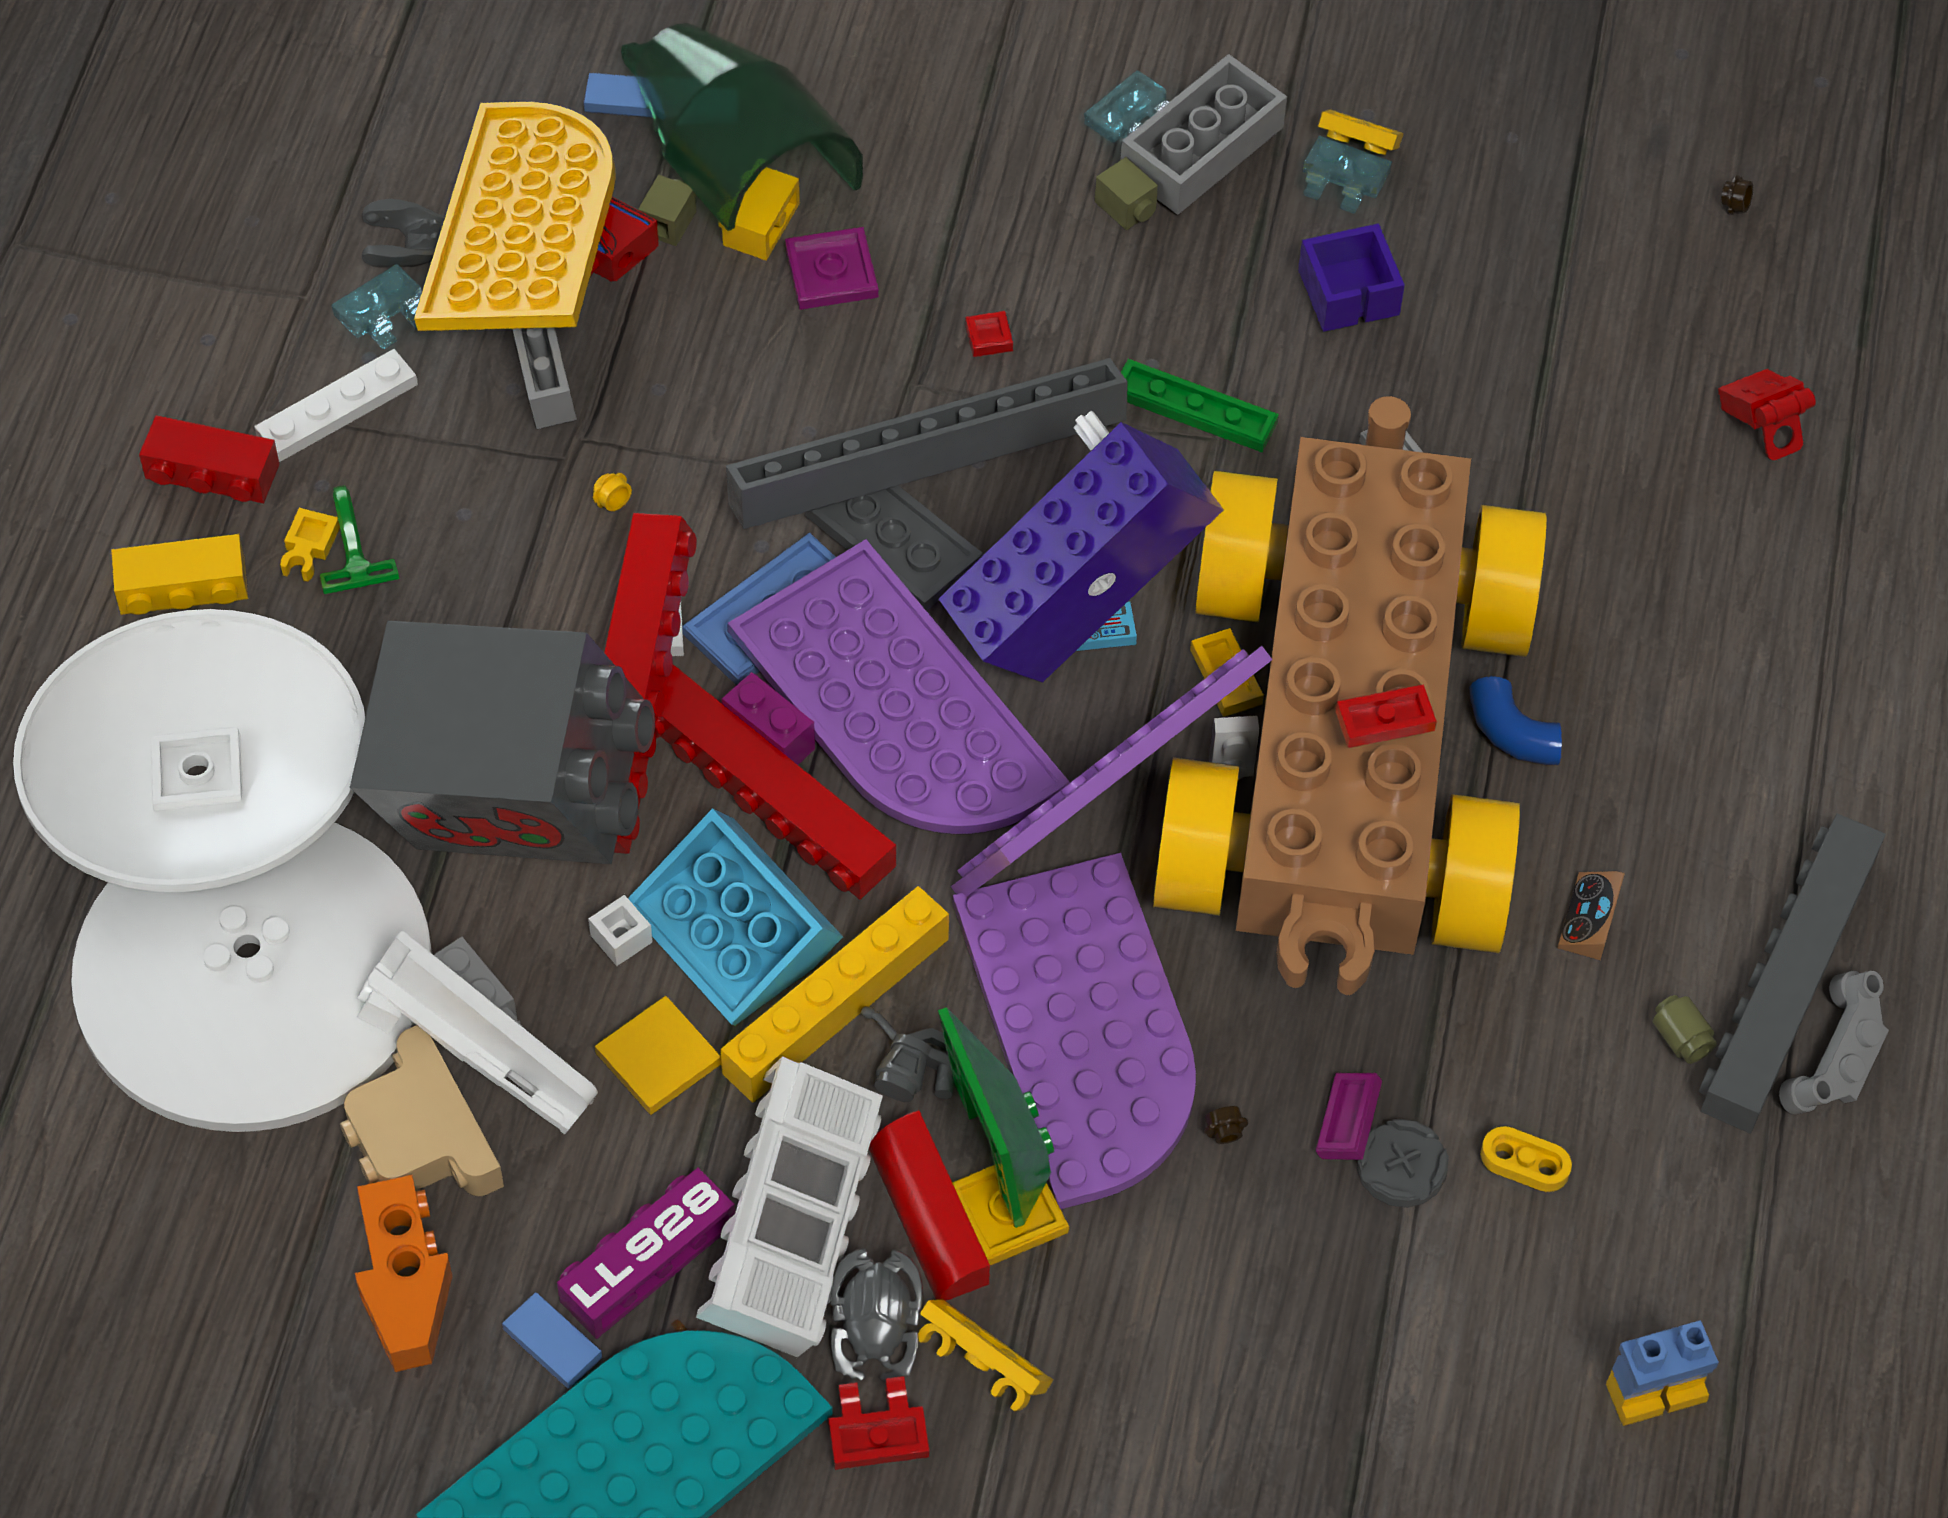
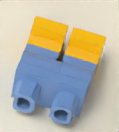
[1606,1320,1719,1426]

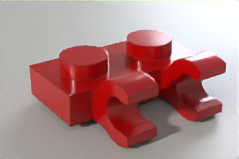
[829,1376,930,1470]

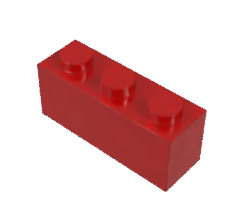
[139,415,280,503]

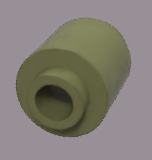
[1653,995,1717,1064]

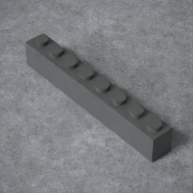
[1699,813,1886,1134]

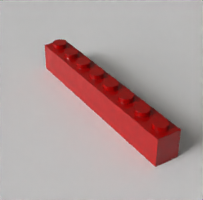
[604,513,697,854]
[654,664,896,900]

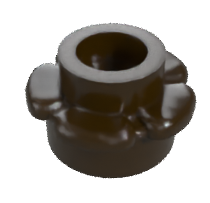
[1721,175,1753,215]
[1204,1106,1248,1144]

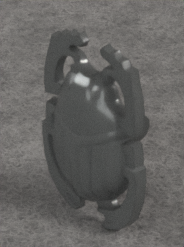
[830,1248,923,1382]

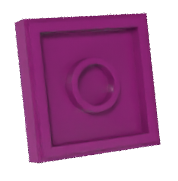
[785,227,879,310]

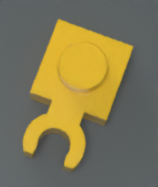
[280,508,340,582]

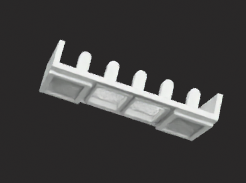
[696,1057,883,1357]

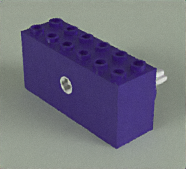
[939,411,1224,683]

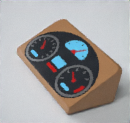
[1558,871,1625,960]

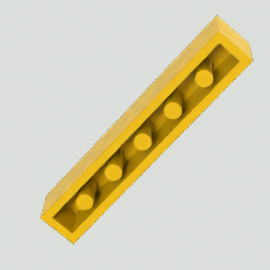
[720,886,949,1103]

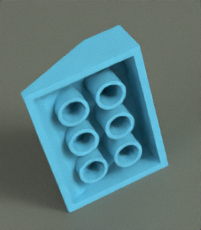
[628,808,843,1026]

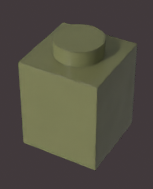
[1095,157,1158,231]
[638,174,697,246]

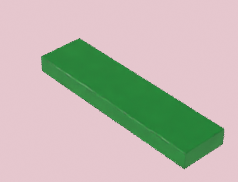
[1121,359,1279,453]

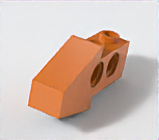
[355,1175,452,1372]

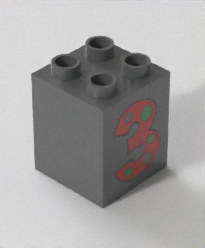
[350,621,655,864]

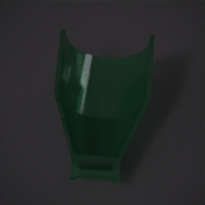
[621,23,863,231]

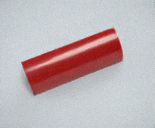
[869,1110,990,1301]

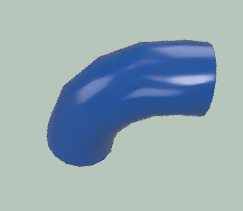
[1469,676,1562,765]

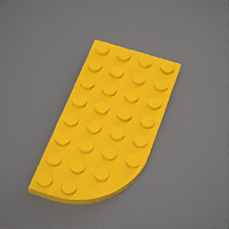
[414,102,616,331]

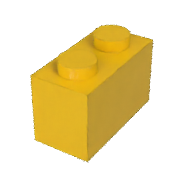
[718,163,800,261]

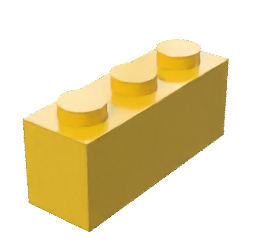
[111,534,248,615]

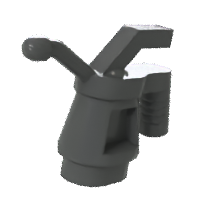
[861,1006,954,1102]

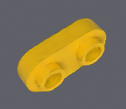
[1481,1126,1572,1192]

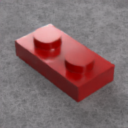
[1336,684,1437,748]

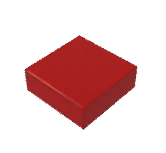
[965,311,1013,357]

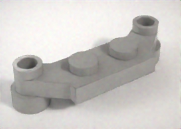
[1779,971,1889,1114]

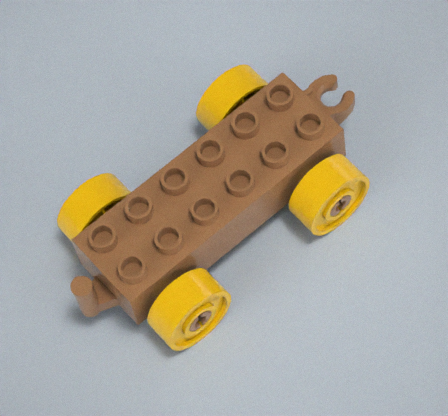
[1153,396,1547,995]

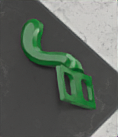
[320,485,399,594]

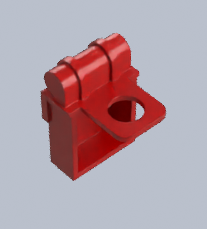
[1718,369,1816,460]

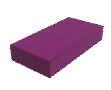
[1316,1073,1382,1160]

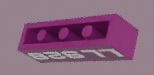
[557,1168,735,1340]

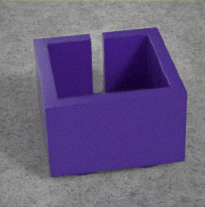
[1298,223,1405,332]

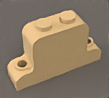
[340,1025,504,1196]

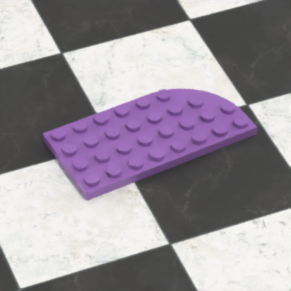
[728,539,1070,834]
[951,646,1273,897]
[953,853,1196,1210]

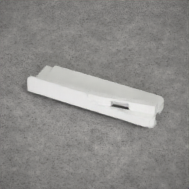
[368,930,598,1134]

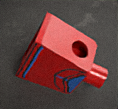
[590,197,659,281]

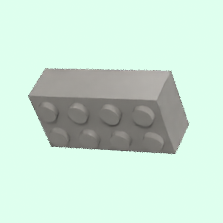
[1121,54,1287,215]

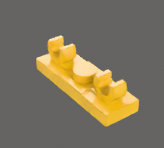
[918,1299,1053,1411]

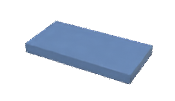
[682,533,836,685]

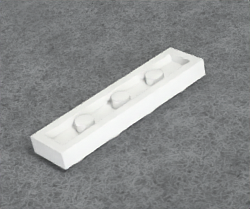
[254,349,418,462]

